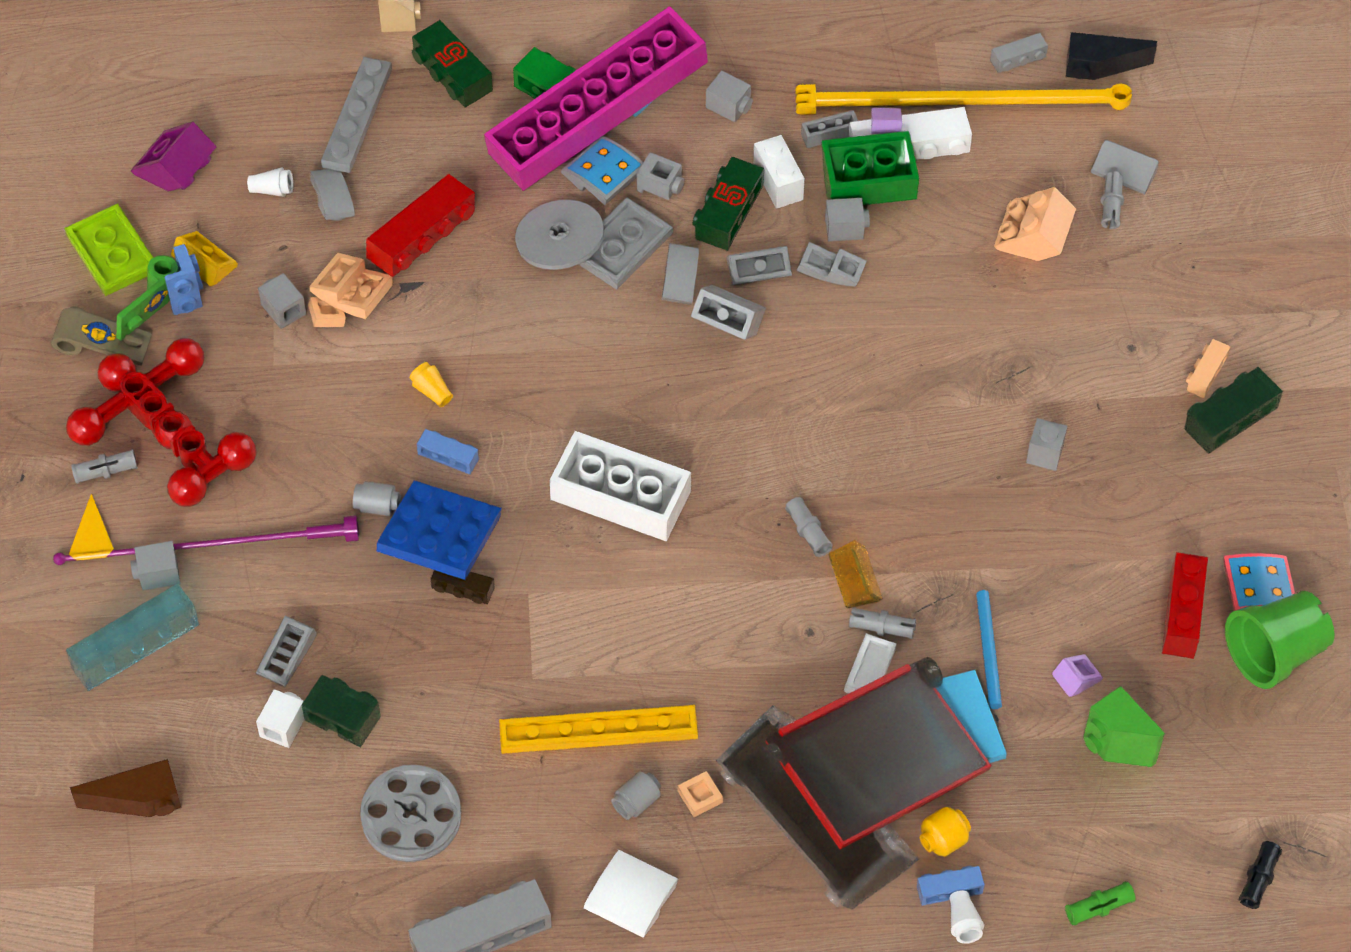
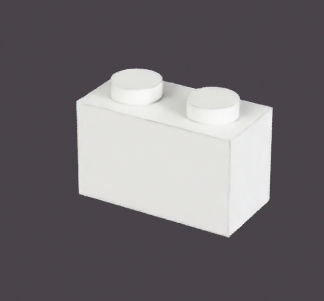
[753,135,805,209]

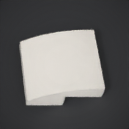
[584,850,678,938]

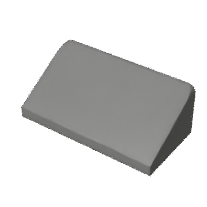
[1091,140,1159,194]
[726,246,792,285]

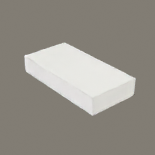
[844,633,897,693]

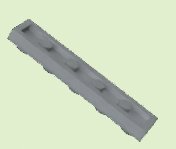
[321,57,392,173]

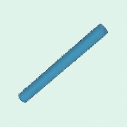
[976,590,1002,709]

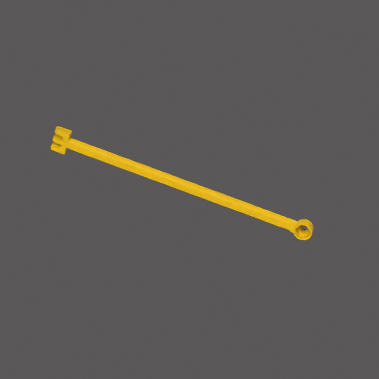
[795,84,1132,115]

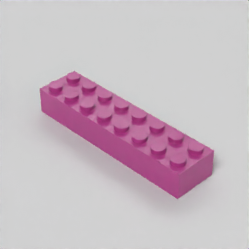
[484,6,708,191]

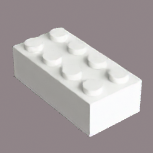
[550,431,691,542]

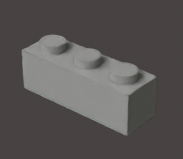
[990,33,1048,73]
[801,110,858,148]

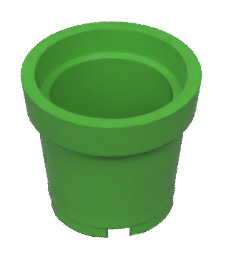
[1225,591,1335,689]

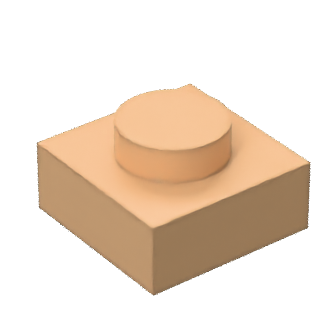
[308,297,346,327]
[678,771,723,817]

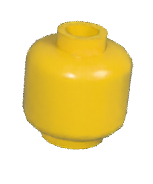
[919,807,971,857]

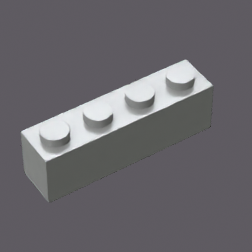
[408,879,552,952]

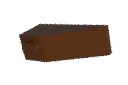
[70,759,182,817]

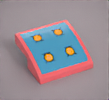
[1223,553,1295,611]

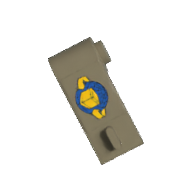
[51,306,152,366]

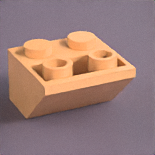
[994,187,1076,261]

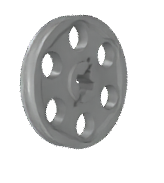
[360,765,461,862]

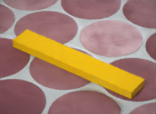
[499,705,698,754]

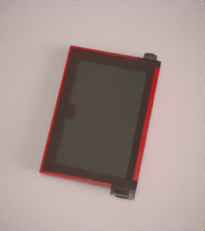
[765,657,992,850]

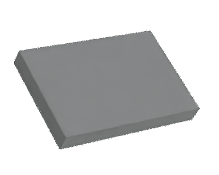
[578,197,673,290]

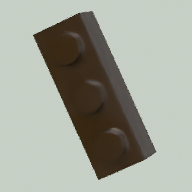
[430,570,495,604]

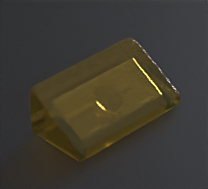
[828,540,883,608]

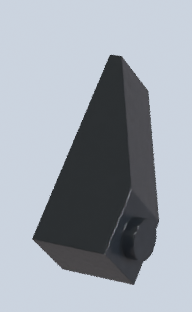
[1066,32,1157,80]

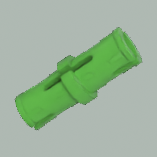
[1065,881,1136,926]

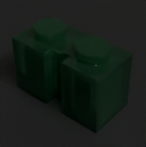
[302,675,381,748]

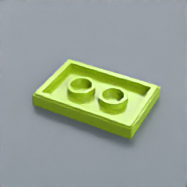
[64,203,153,297]

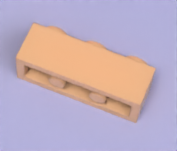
[1186,339,1230,398]

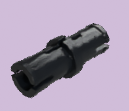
[1238,841,1283,909]

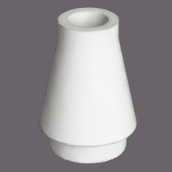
[247,167,293,197]
[949,890,984,943]

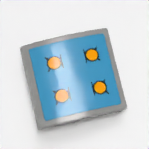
[561,136,644,205]

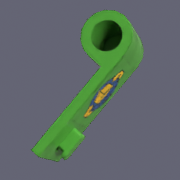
[116,255,178,341]

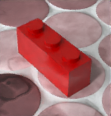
[1162,552,1208,659]

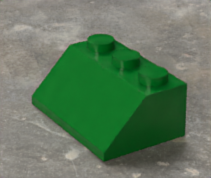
[821,131,920,205]

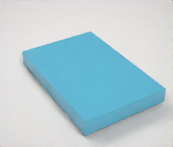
[913,670,1007,775]

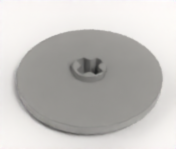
[515,200,604,270]

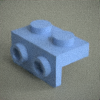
[164,244,203,315]

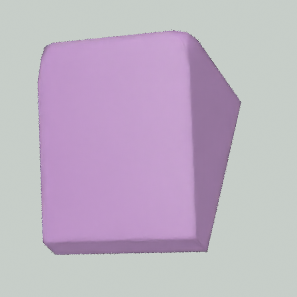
[871,108,902,134]
[1052,654,1103,697]

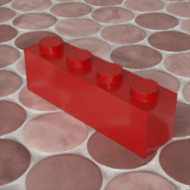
[366,174,475,277]

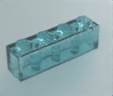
[66,583,199,691]

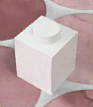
[256,690,306,748]

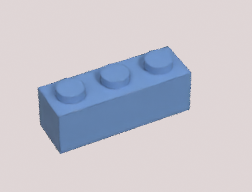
[417,429,479,474]
[916,866,984,906]

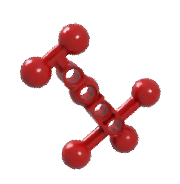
[66,338,257,507]

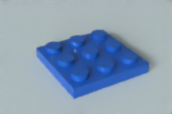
[376,480,501,580]

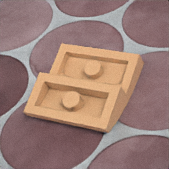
[310,253,393,319]

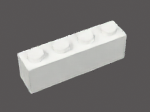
[849,107,972,160]

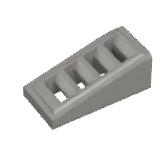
[256,616,317,687]

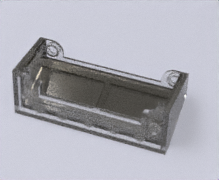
[716,705,920,910]

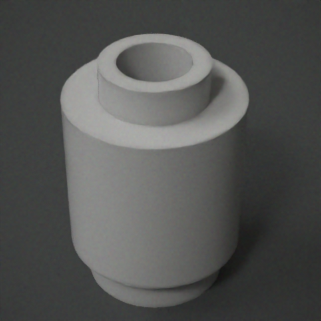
[353,481,401,516]
[611,771,661,820]

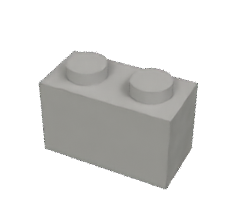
[691,285,766,340]

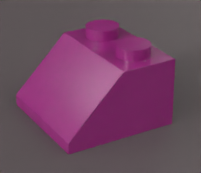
[131,121,216,192]

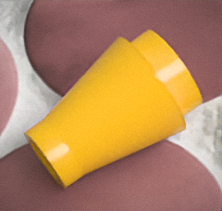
[409,362,453,408]

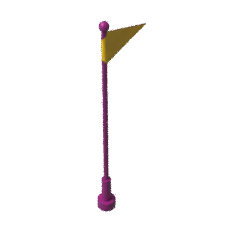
[53,494,359,565]

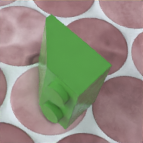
[1083,686,1165,767]

